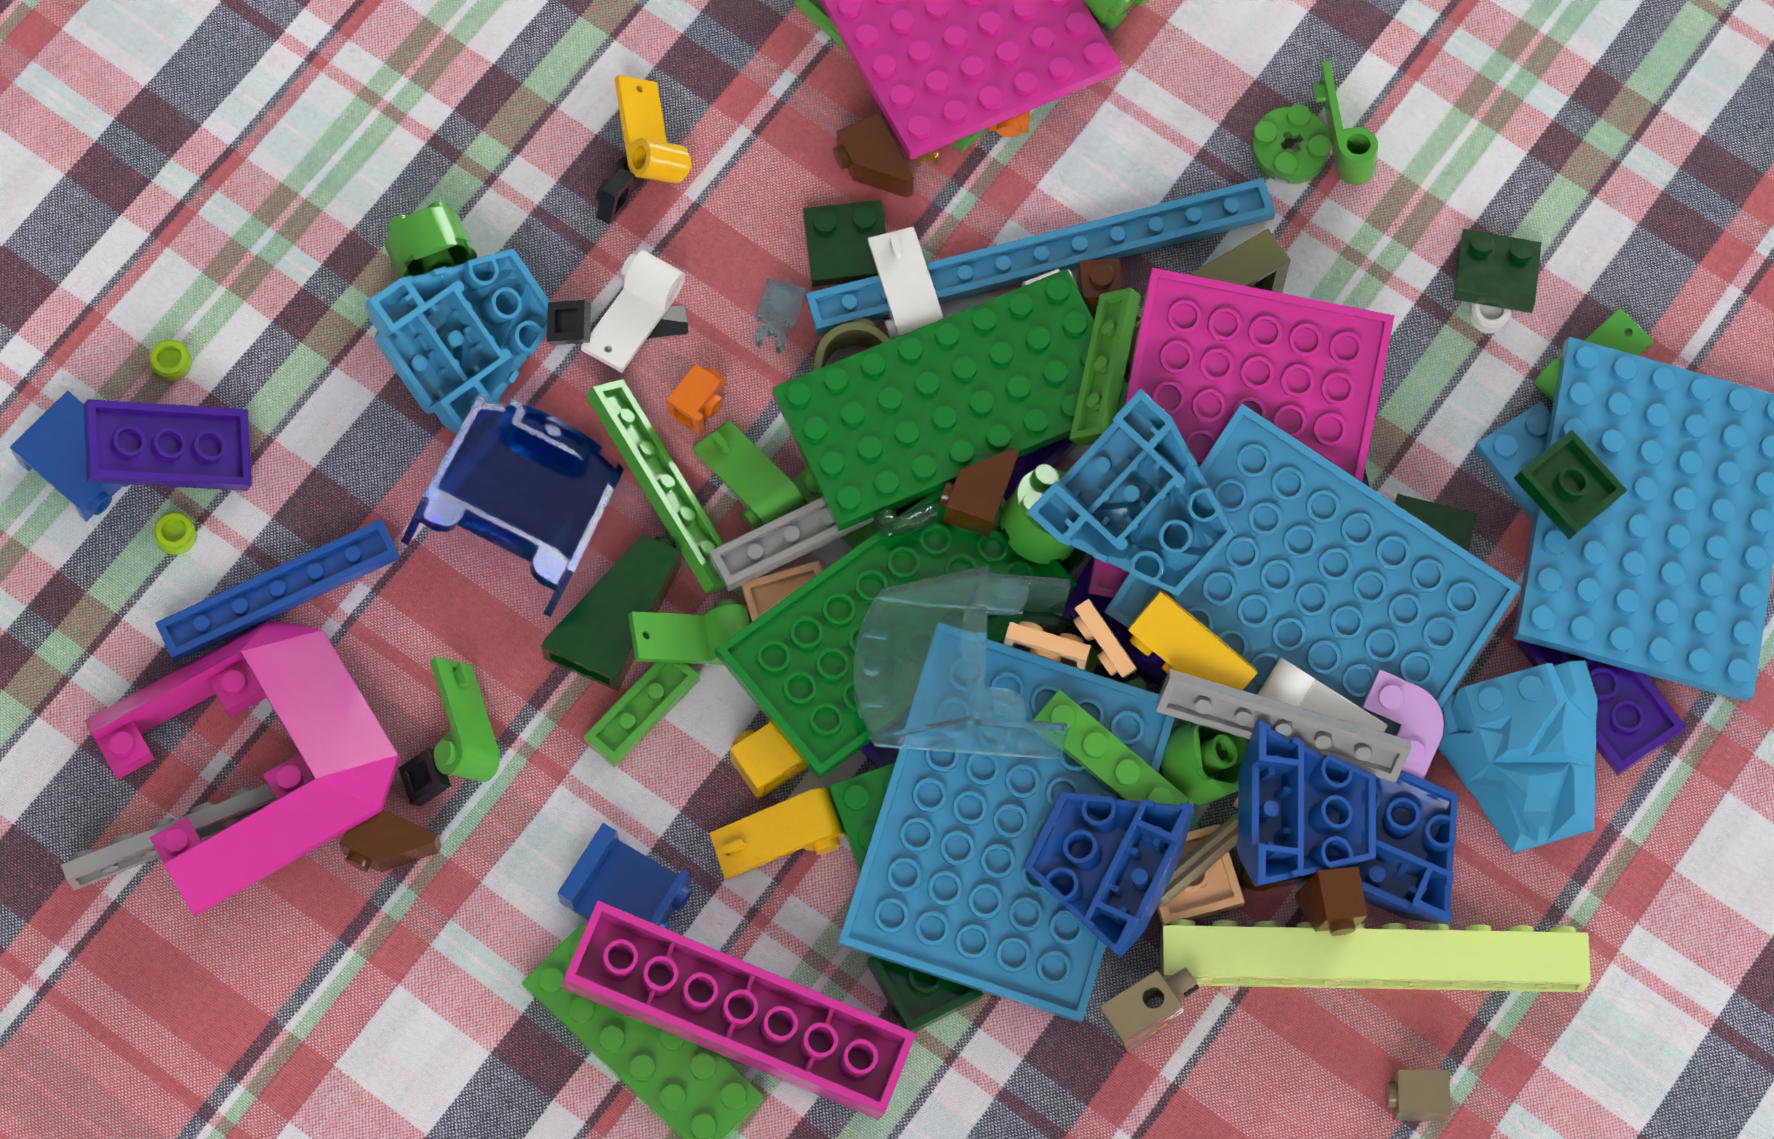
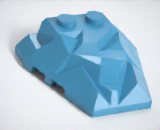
[365,249,550,436]
[1027,389,1236,596]
[1437,660,1598,854]

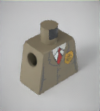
[1099,967,1200,1053]

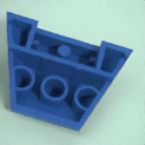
[1238,720,1376,887]
[1313,770,1458,924]
[1024,792,1195,958]

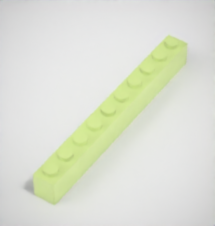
[1160,919,1591,992]

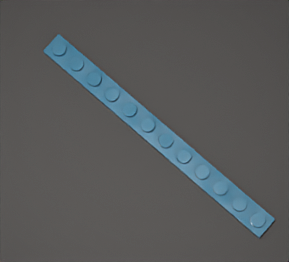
[806,178,1275,335]

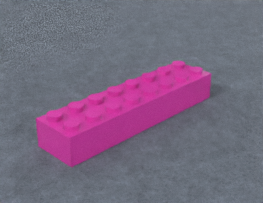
[561,900,917,1120]

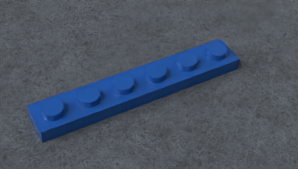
[155,519,400,663]

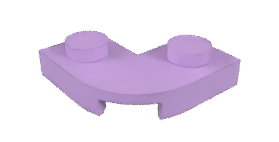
[1362,669,1444,779]

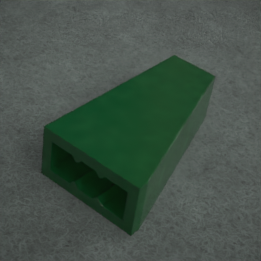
[541,535,682,692]

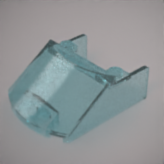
[853,565,1070,759]

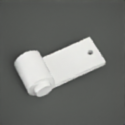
[868,226,944,340]
[581,250,686,373]
[1257,657,1388,732]

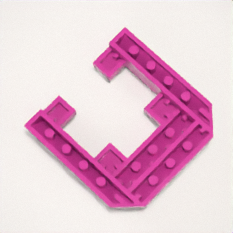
[85,619,400,917]

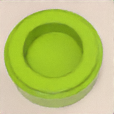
[149,339,192,382]
[154,512,197,555]

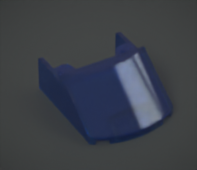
[401,395,624,617]

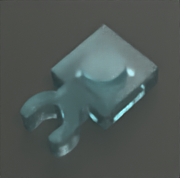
[755,279,806,353]

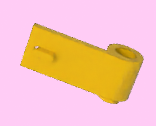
[614,75,692,184]
[709,788,845,880]

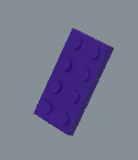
[83,399,252,491]
[1517,640,1686,776]

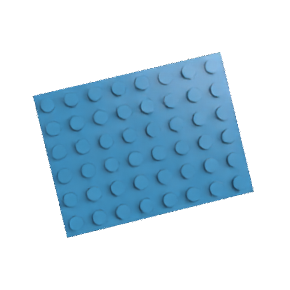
[1513,337,1774,702]
[1104,403,1521,735]
[837,624,1175,1023]

